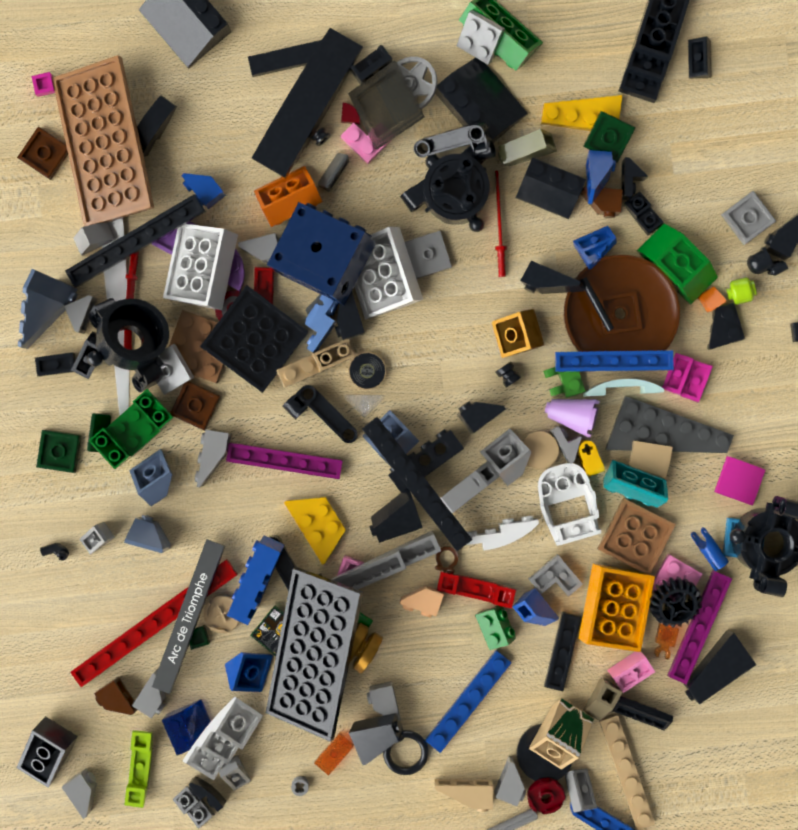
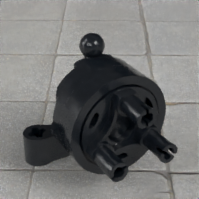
[400,146,490,232]

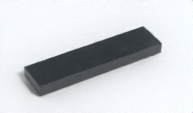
[248,40,321,77]
[544,612,581,692]

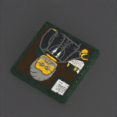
[250,605,285,656]

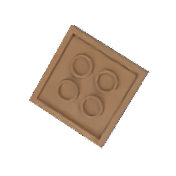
[169,310,224,383]
[597,498,676,575]

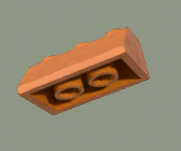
[254,166,323,227]

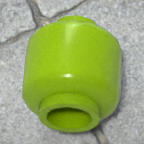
[726,277,757,305]

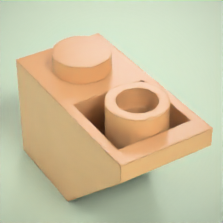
[400,586,444,618]

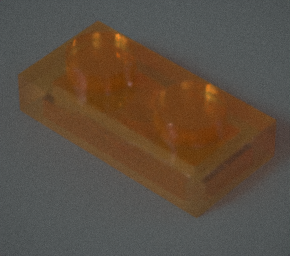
[314,732,354,776]

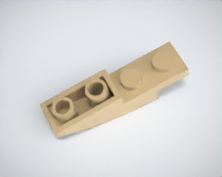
[277,339,355,388]

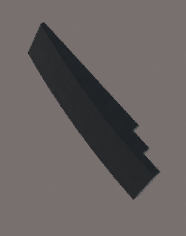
[618,0,690,103]
[252,28,363,179]

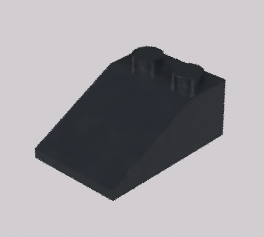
[16,716,78,788]

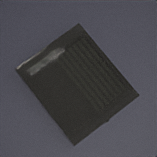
[348,60,425,149]

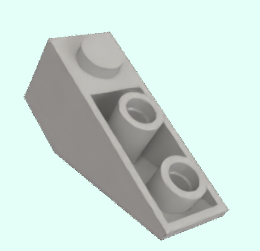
[195,430,232,487]
[440,461,500,513]

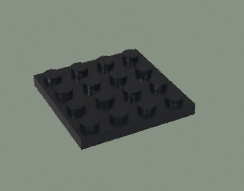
[200,285,308,393]

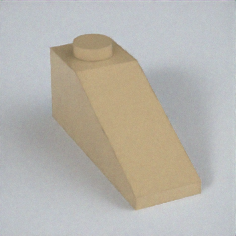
[435,779,493,812]

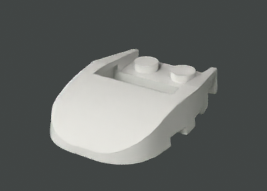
[538,463,601,546]

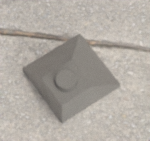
[480,429,531,486]

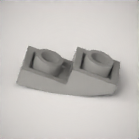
[173,786,215,829]

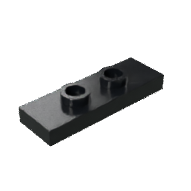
[612,696,673,731]

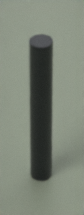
[580,277,614,332]

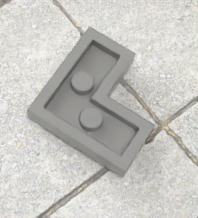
[528,554,583,597]

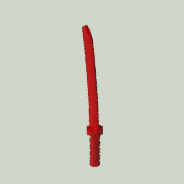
[495,171,507,277]
[124,252,139,350]

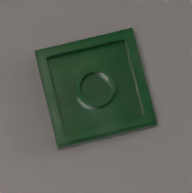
[583,111,636,163]
[36,430,81,473]

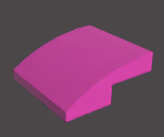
[662,353,713,403]
[714,456,765,506]

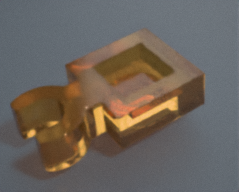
[654,623,679,660]

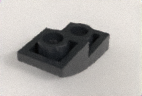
[624,191,664,236]
[189,776,226,812]

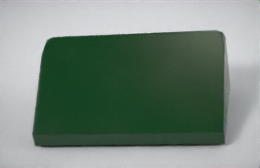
[87,413,111,452]

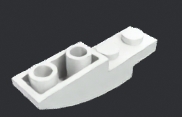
[466,516,539,551]

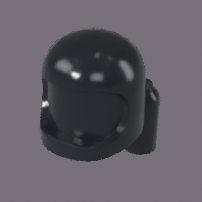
[747,247,789,276]

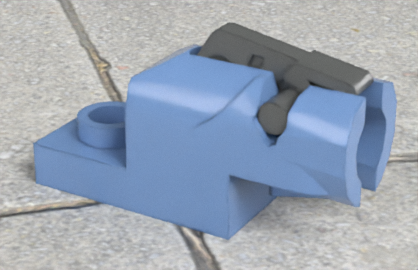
[305,294,339,353]

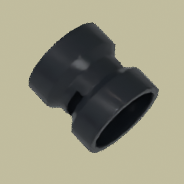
[495,361,521,388]

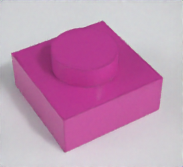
[31,72,55,97]

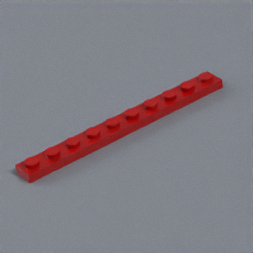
[70,559,238,687]

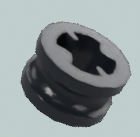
[311,127,331,146]

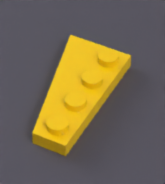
[541,95,622,131]

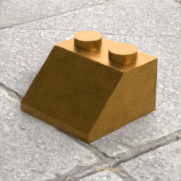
[492,309,545,358]

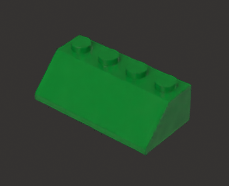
[459,0,543,71]

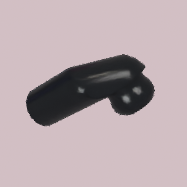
[40,543,69,561]

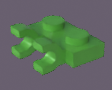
[543,361,586,398]

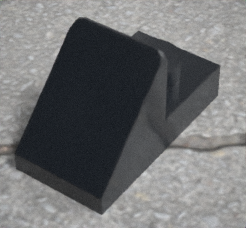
[621,157,648,200]

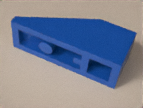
[585,150,616,204]

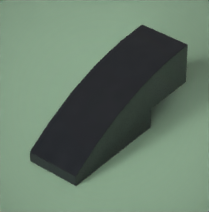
[137,95,177,157]

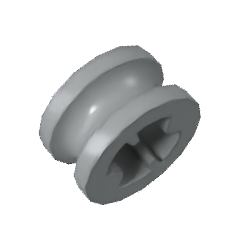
[291,776,309,796]

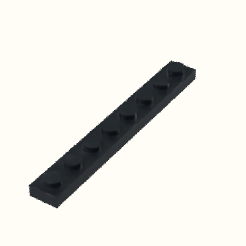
[65,194,206,288]
[362,417,472,551]

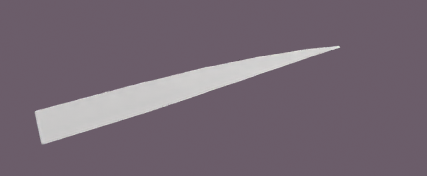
[102,218,129,415]

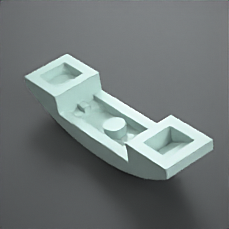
[583,379,664,397]

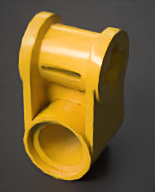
[577,439,605,477]

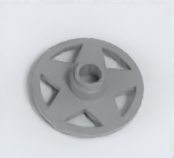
[383,57,437,114]

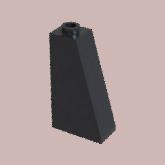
[684,629,756,705]

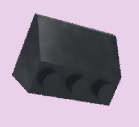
[516,157,586,219]
[457,401,506,433]

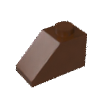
[581,187,623,218]
[94,676,137,715]

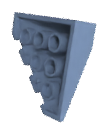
[18,269,78,349]

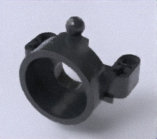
[87,298,169,393]
[730,496,798,597]

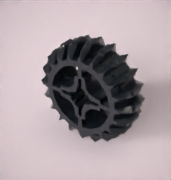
[649,576,702,628]

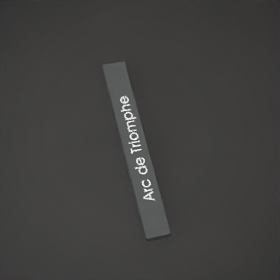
[152,539,225,694]

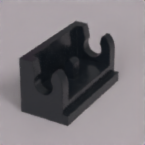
[350,45,393,86]

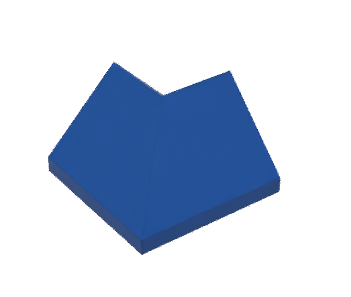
[225,652,273,692]

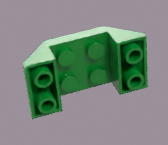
[636,223,718,305]
[88,389,174,469]

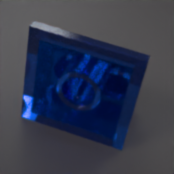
[162,699,211,756]

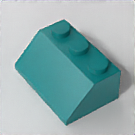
[603,460,668,508]

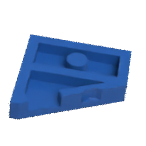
[573,226,617,270]

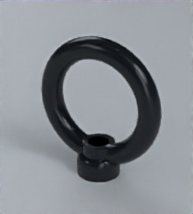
[383,730,429,775]

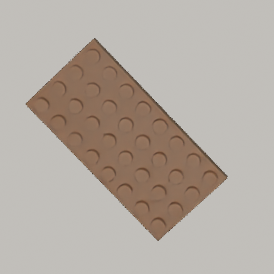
[52,55,155,226]

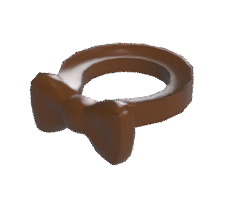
[435,546,458,573]

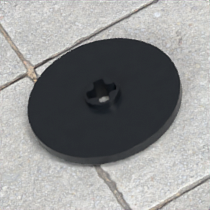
[516,724,572,781]

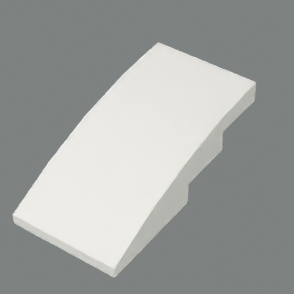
[183,697,263,780]

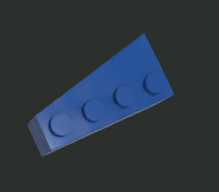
[227,535,285,625]

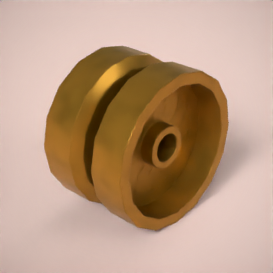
[350,622,383,674]

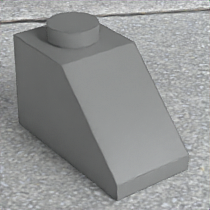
[238,233,279,263]
[132,669,166,718]
[367,681,401,721]
[494,756,526,806]
[62,768,97,819]

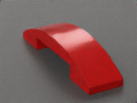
[436,571,516,609]

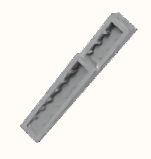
[330,530,441,590]

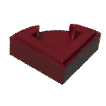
[341,102,360,125]

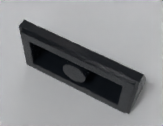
[688,36,712,79]

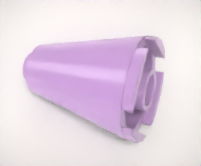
[545,399,600,438]

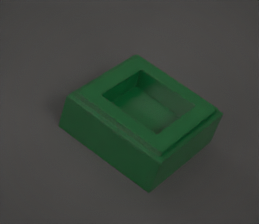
[189,625,210,650]

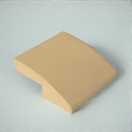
[628,441,673,479]

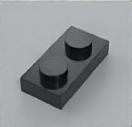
[35,352,76,377]

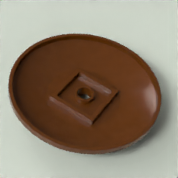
[563,255,680,352]

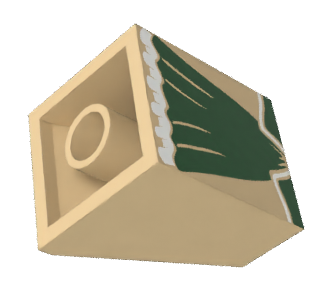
[529,698,594,769]

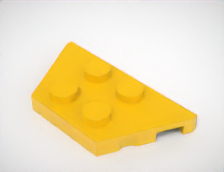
[284,497,346,565]

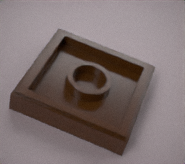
[17,126,68,180]
[170,381,221,431]

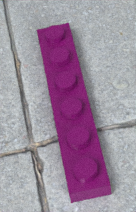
[226,442,343,479]
[667,570,732,685]

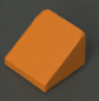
[698,286,727,313]

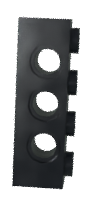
[388,429,464,492]

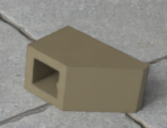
[583,677,623,721]

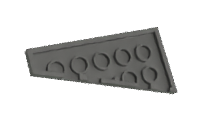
[605,396,734,453]

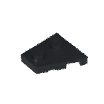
[707,302,745,350]

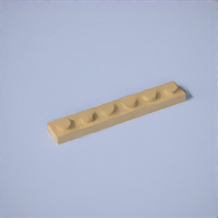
[599,713,655,830]

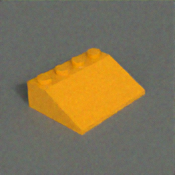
[578,564,655,652]

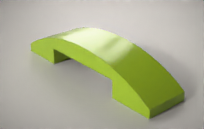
[124,730,153,808]

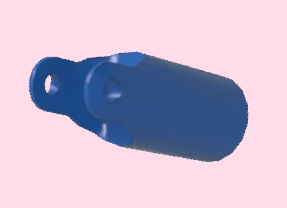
[691,527,729,571]

